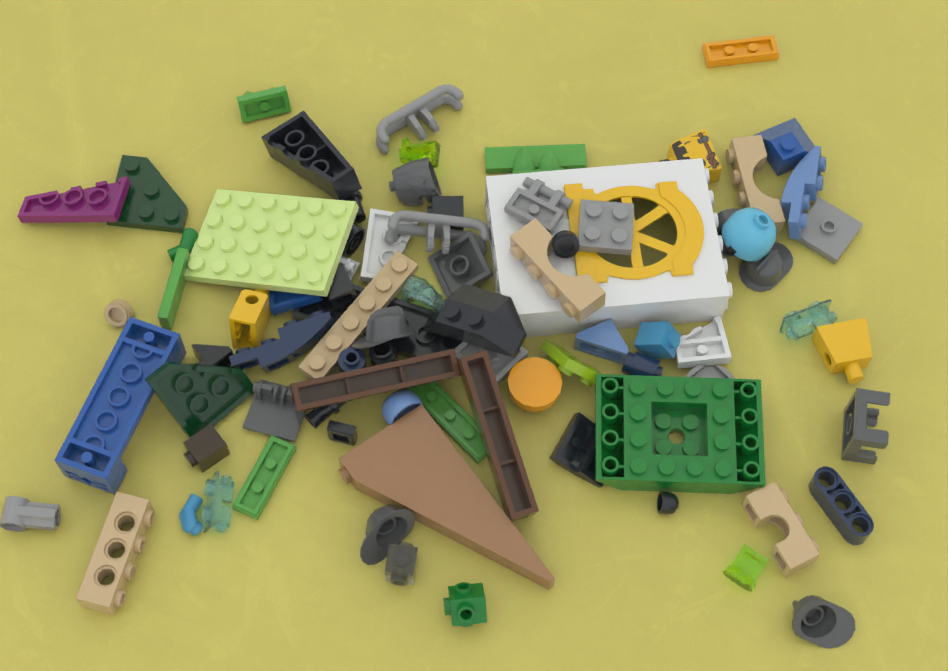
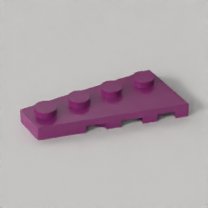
[17,176,131,223]

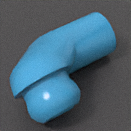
[179,494,203,536]

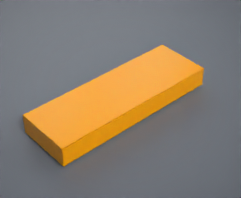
[702,35,779,68]

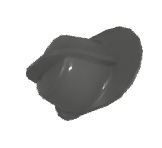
[739,242,793,292]
[352,306,416,349]
[360,504,415,565]
[792,595,855,648]

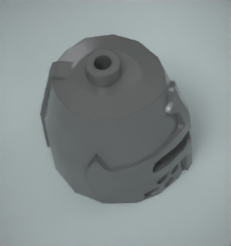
[389,157,442,206]

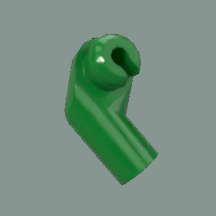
[167,228,198,262]

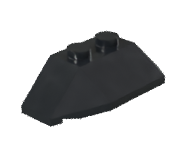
[423,284,527,358]

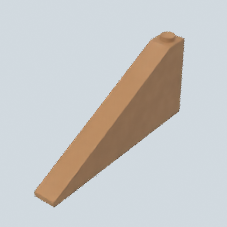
[338,404,555,590]

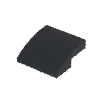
[549,412,603,488]

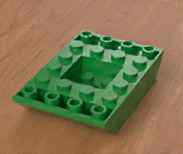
[595,374,766,494]

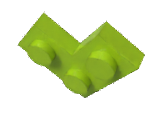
[540,339,602,387]

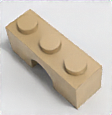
[741,482,820,577]

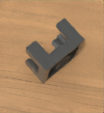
[841,388,890,465]

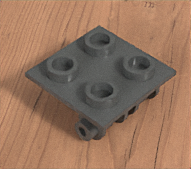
[242,379,306,442]

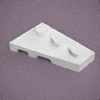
[359,208,419,283]

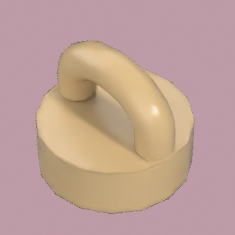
[104,299,134,327]

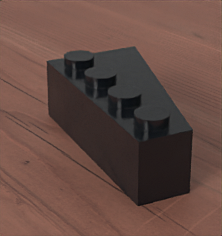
[261,111,362,200]

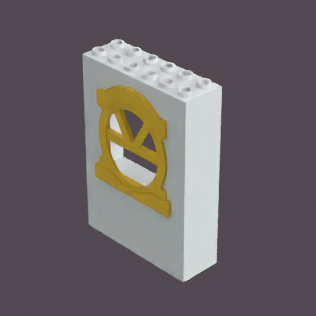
[485,158,733,337]

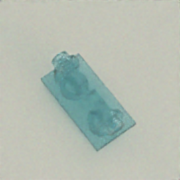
[780,299,837,340]
[200,471,234,533]

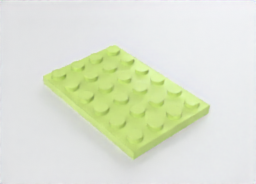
[184,189,359,297]

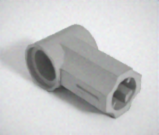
[0,496,61,532]

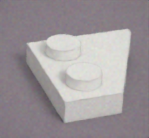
[675,316,732,369]

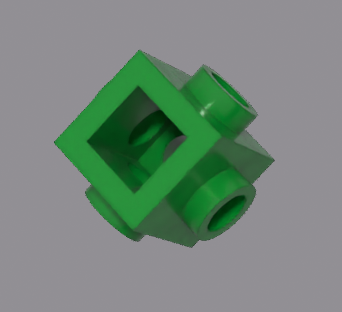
[443,582,487,627]

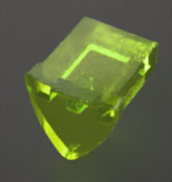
[723,544,769,592]

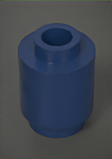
[338,347,366,373]
[621,352,664,376]

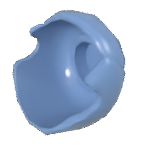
[382,389,423,425]

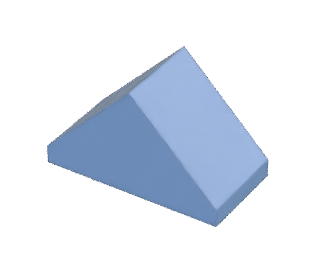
[574,319,629,365]

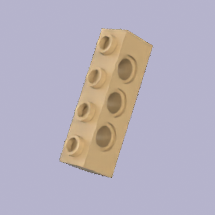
[76,491,155,615]

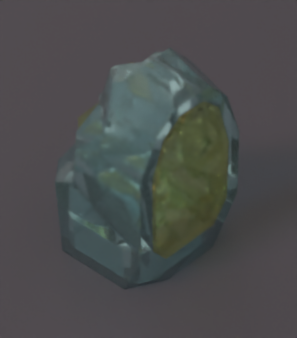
[402,275,443,310]

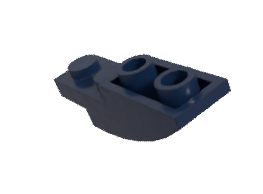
[229,311,334,373]

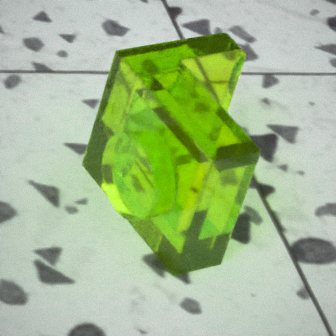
[399,138,441,168]

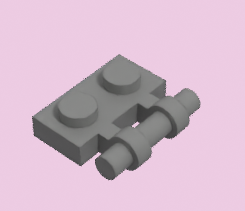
[504,177,573,234]

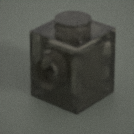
[385,542,419,586]

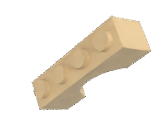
[726,135,786,235]
[509,218,606,324]

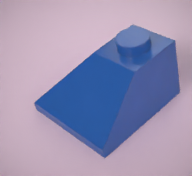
[753,118,815,176]

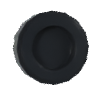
[552,230,580,259]

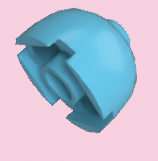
[722,207,777,261]

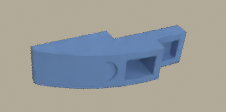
[781,146,826,239]

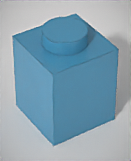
[634,321,681,359]

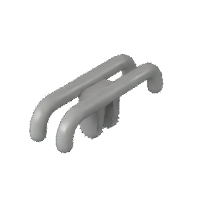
[376,84,464,154]
[384,210,491,254]

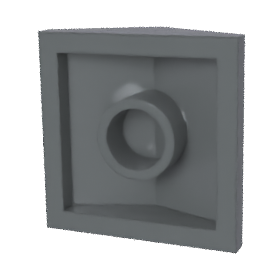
[428,230,493,297]

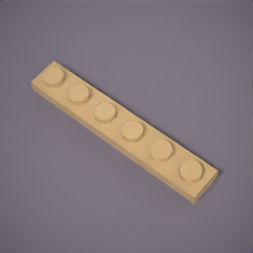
[298,251,418,379]

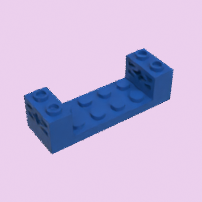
[55,317,187,495]

